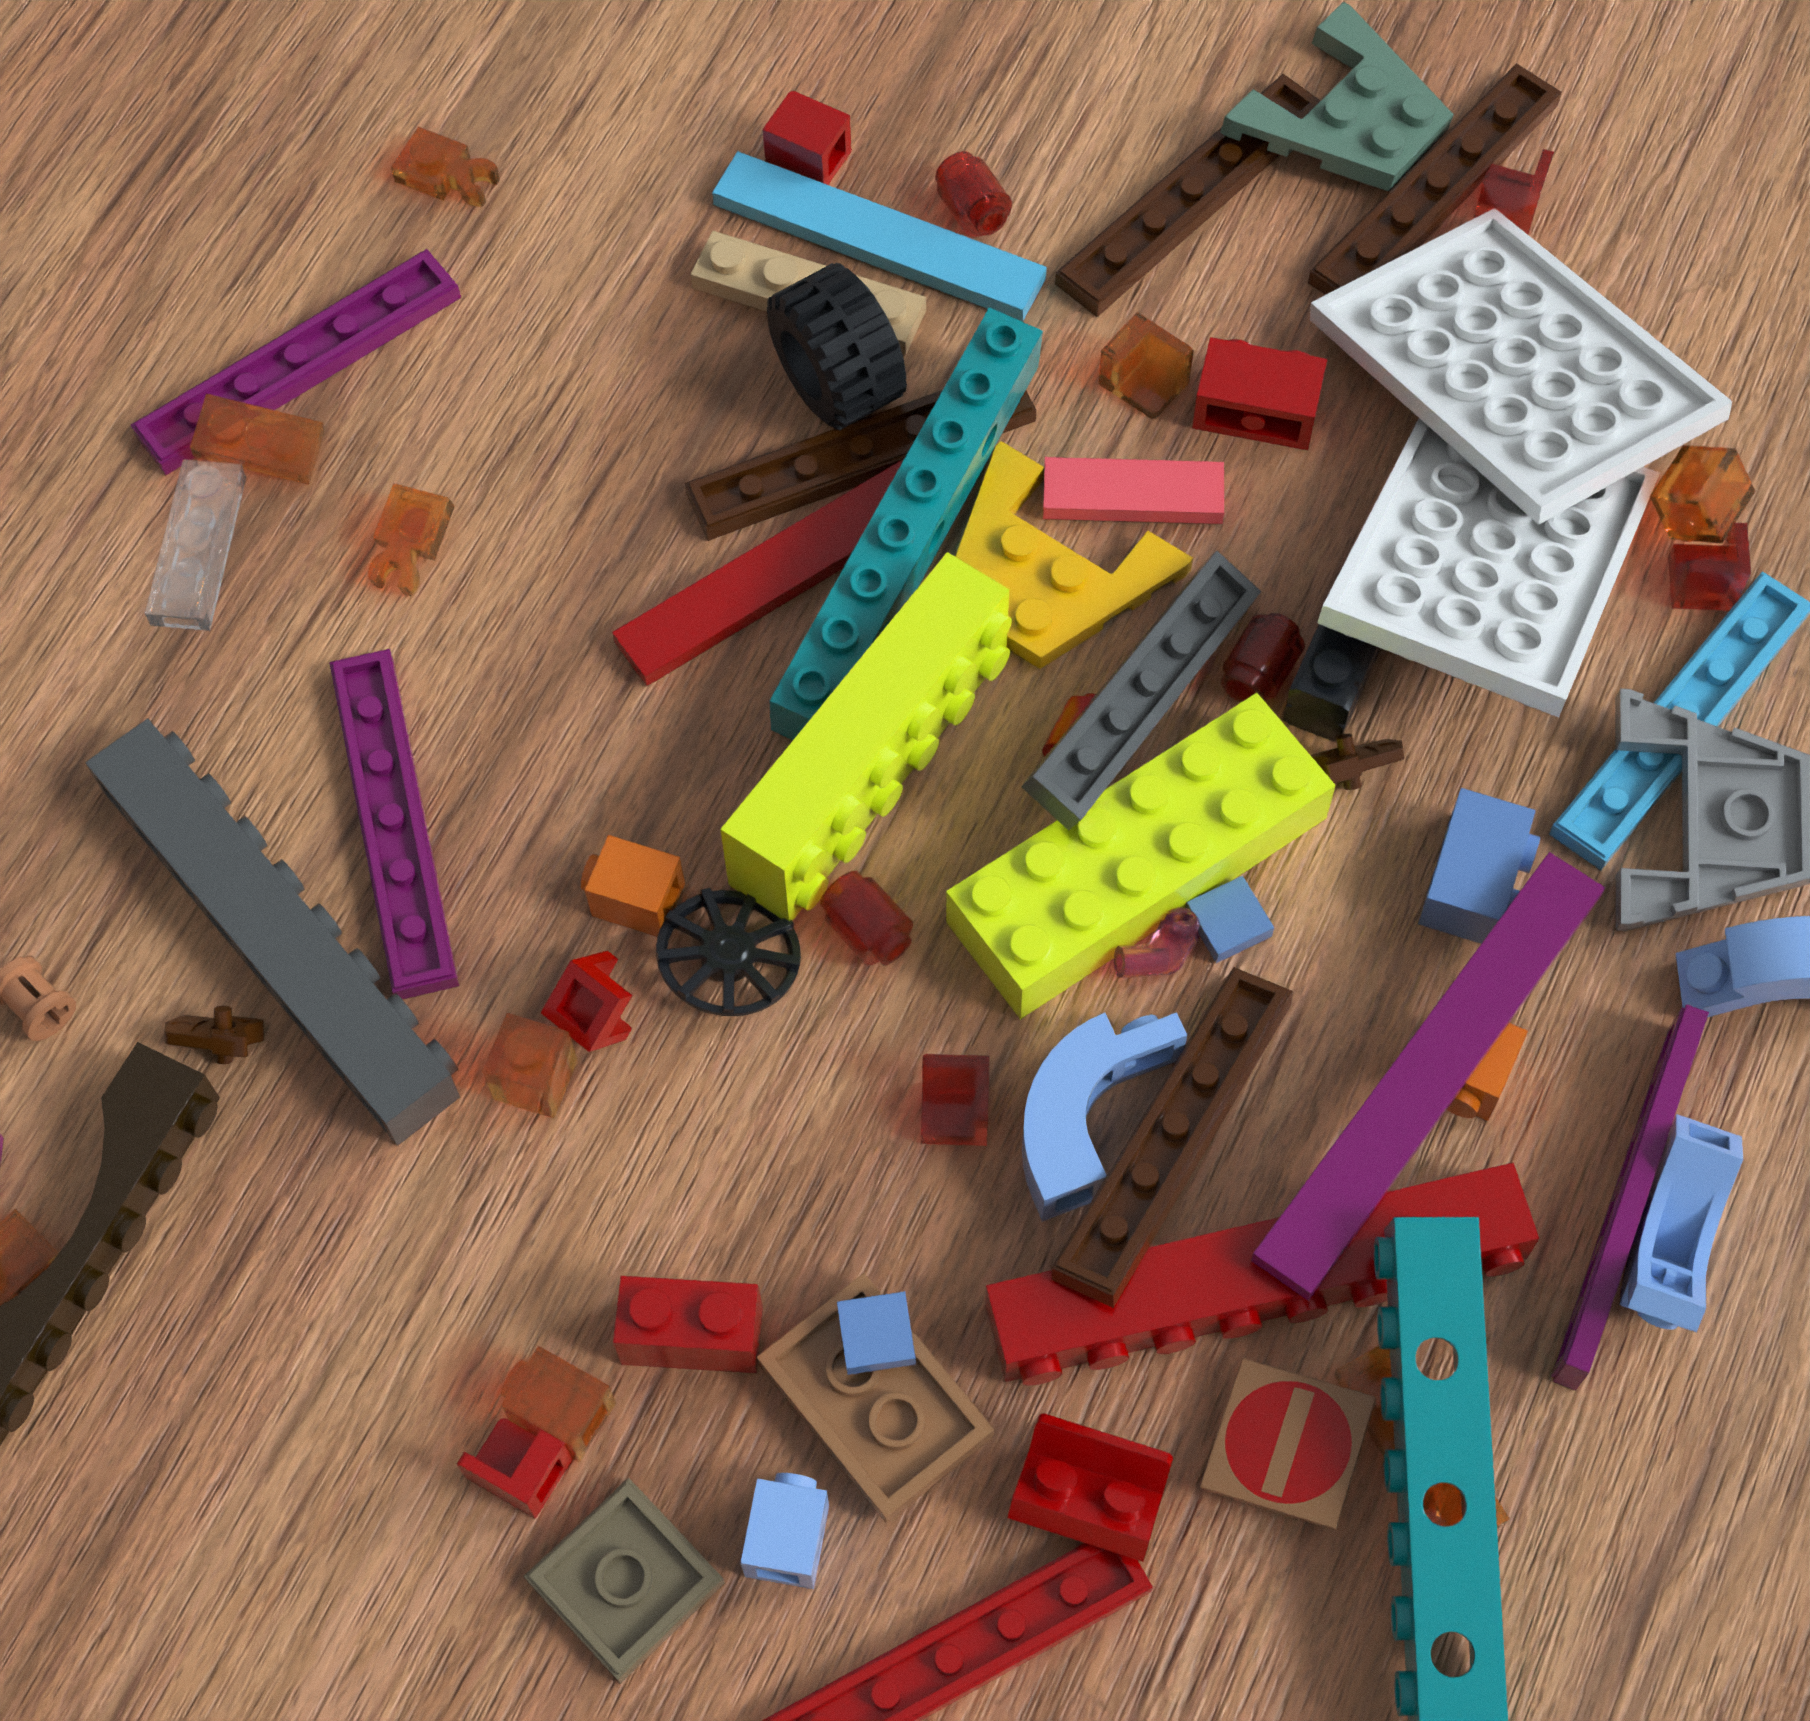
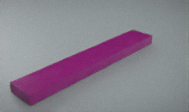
[131,249,461,475]
[329,649,459,1000]
[1551,1004,1709,1391]

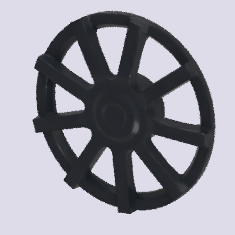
[656,888,801,1017]

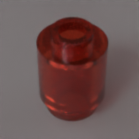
[935,151,1012,237]
[1221,613,1305,702]
[819,870,913,966]

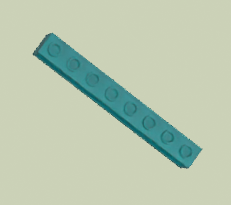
[769,307,1043,740]
[1374,1217,1508,1721]

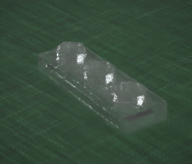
[145,459,246,631]

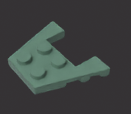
[1220,1,1454,192]

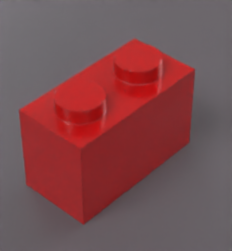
[1192,337,1327,450]
[613,1276,763,1374]

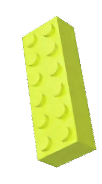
[720,552,1012,921]
[946,693,1336,1020]

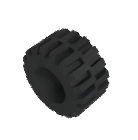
[767,263,907,430]

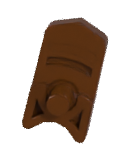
[1310,733,1405,790]
[164,1006,264,1064]

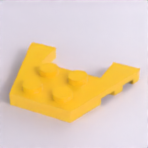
[955,441,1193,669]

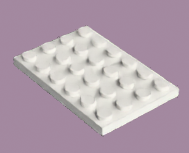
[1310,208,1732,525]
[1317,418,1660,717]

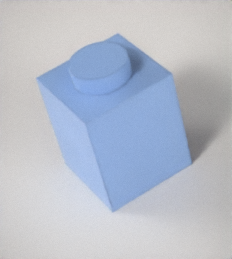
[741,1473,829,1589]

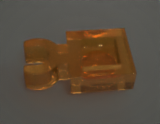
[391,126,500,207]
[368,483,455,596]

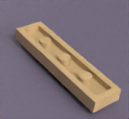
[690,231,926,355]

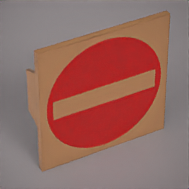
[1200,1358,1376,1530]

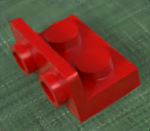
[1007,1413,1173,1562]

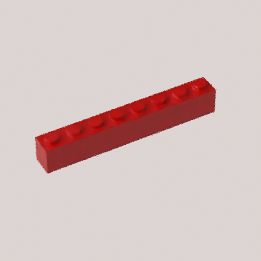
[985,1162,1540,1386]

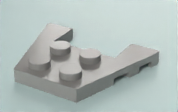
[1615,688,1810,931]

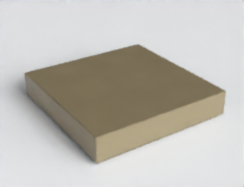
[524,1478,725,1684]

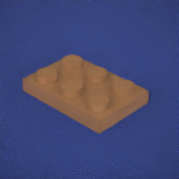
[756,1273,995,1524]

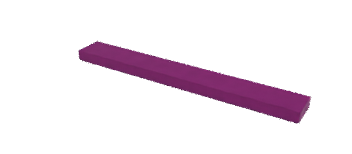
[1251,852,1605,1301]

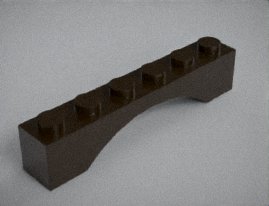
[0,1042,220,1446]

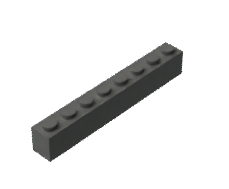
[85,718,460,1146]

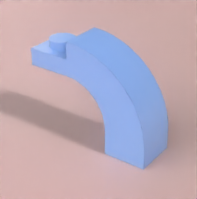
[1676,916,1810,1017]
[1022,1012,1187,1221]
[1619,1114,1743,1333]

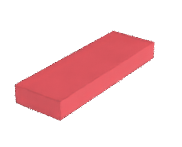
[1043,457,1224,524]

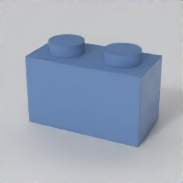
[1418,788,1540,944]

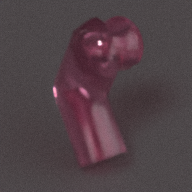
[1114,907,1200,978]

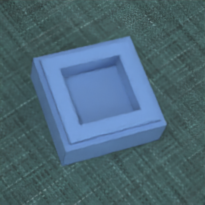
[1185,876,1274,963]
[837,1291,916,1375]

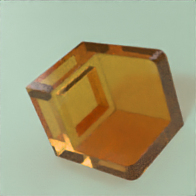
[1098,312,1194,419]

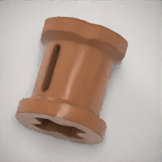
[0,956,76,1041]

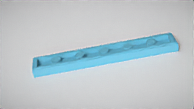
[712,151,1047,322]
[1549,571,1810,870]

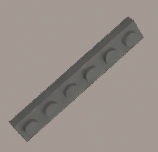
[1021,551,1261,830]

